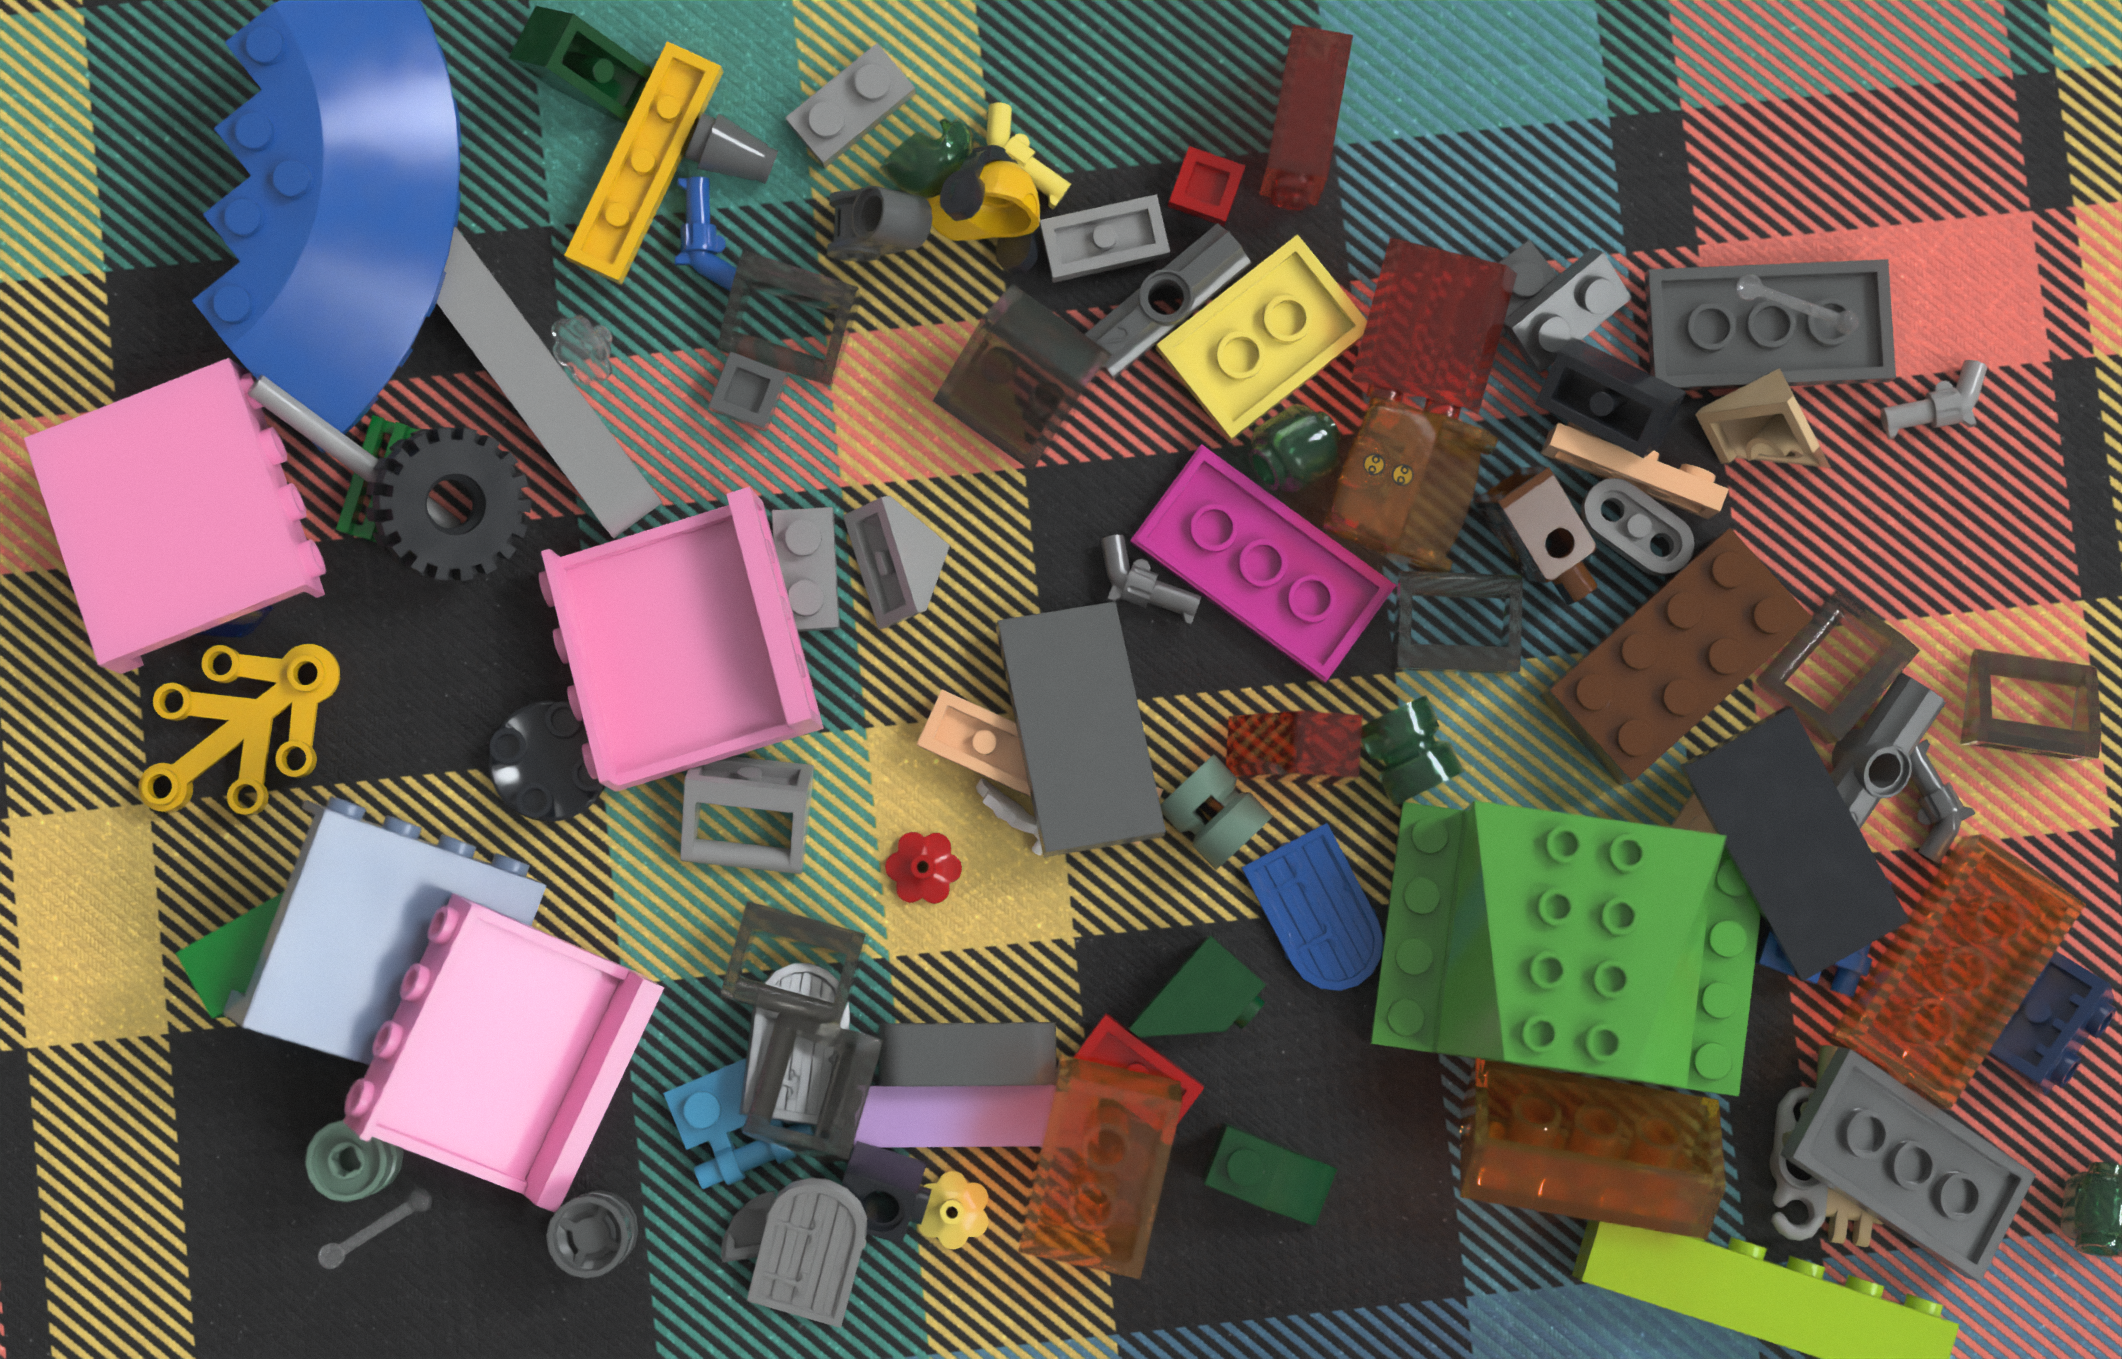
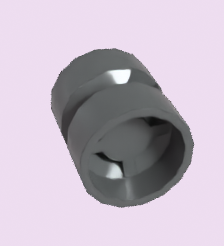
[547,1190,639,1278]

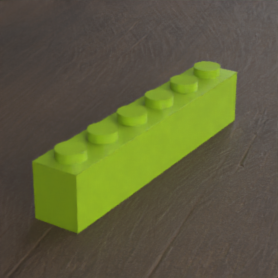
[1572,1199,1960,1359]

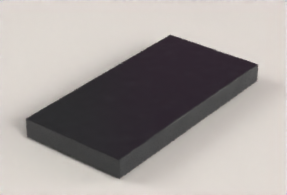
[1680,706,1910,982]

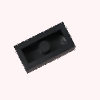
[1535,340,1686,458]

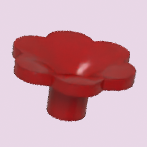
[885,832,962,904]

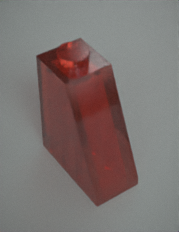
[1225,711,1362,785]

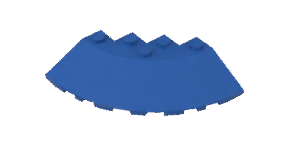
[192,0,462,453]

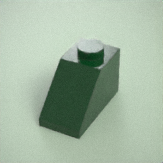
[508,6,653,125]
[1128,936,1266,1037]
[1201,1122,1337,1226]

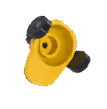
[927,145,1040,275]

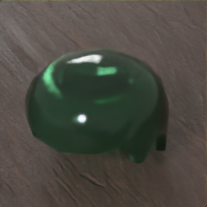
[880,117,974,199]

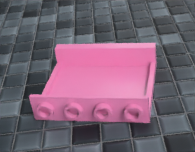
[24,358,326,674]
[539,487,824,792]
[343,893,664,1213]

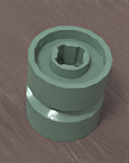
[1160,754,1273,870]
[305,1120,404,1202]

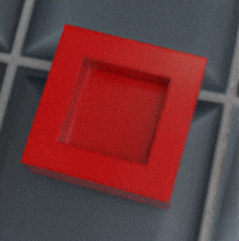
[1168,146,1245,226]

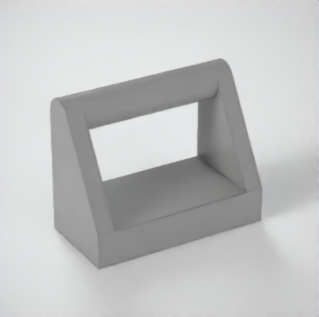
[680,756,814,874]

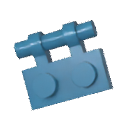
[663,1058,817,1189]

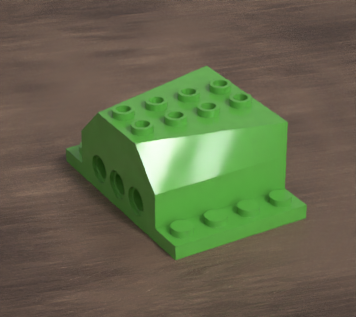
[1370,800,1761,1096]

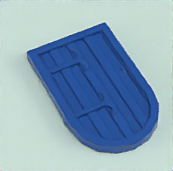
[1241,823,1383,991]

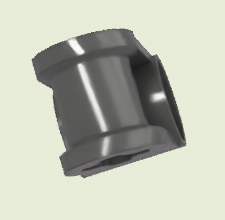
[827,185,932,262]

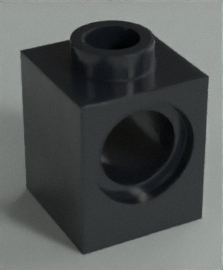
[842,1141,932,1245]

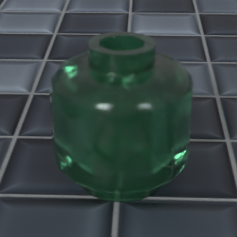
[1248,404,1340,494]
[2061,1162,2122,1257]

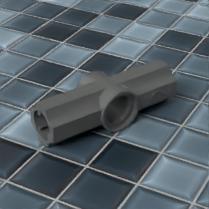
[1079,223,1251,380]
[1830,672,1946,829]

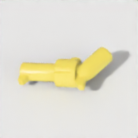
[986,103,1071,209]

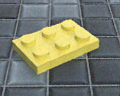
[1156,234,1373,442]

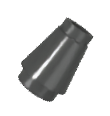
[685,113,778,184]

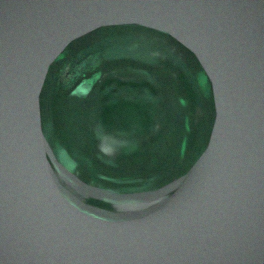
[1356,695,1464,806]

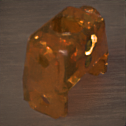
[1323,396,1498,576]

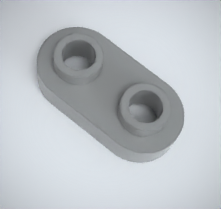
[1581,478,1694,576]

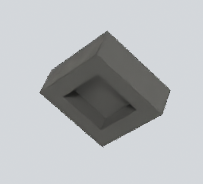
[708,351,788,432]

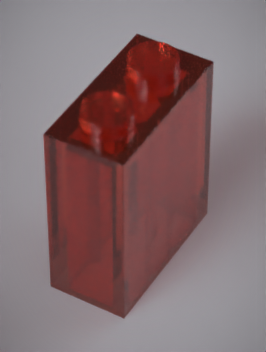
[1259,24,1353,210]
[1351,238,1517,421]

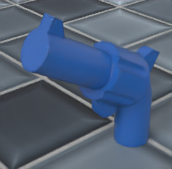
[675,177,742,292]

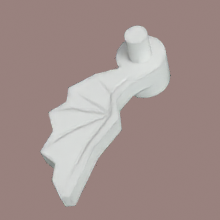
[976,778,1042,855]

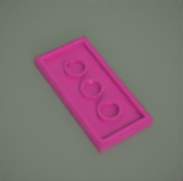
[1130,444,1396,684]

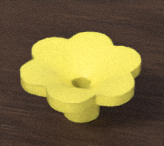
[917,1170,989,1249]

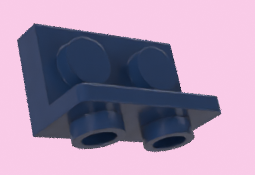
[1976,945,2116,1096]

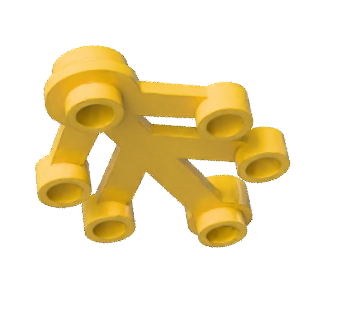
[138,644,340,815]

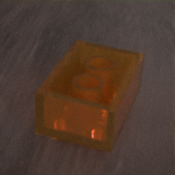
[1018,1055,1182,1279]

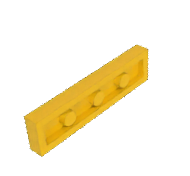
[564,41,723,285]

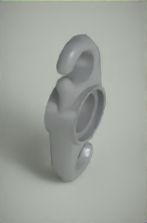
[1770,1086,1828,1241]

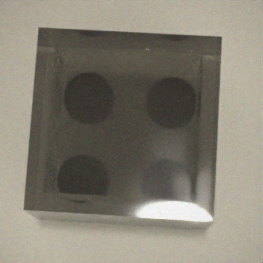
[933,284,1112,471]

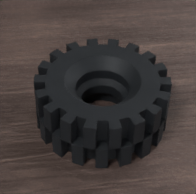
[366,427,531,581]

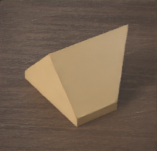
[1695,368,1831,468]

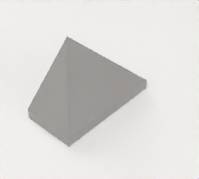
[843,496,950,629]

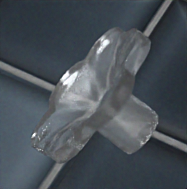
[551,315,612,385]

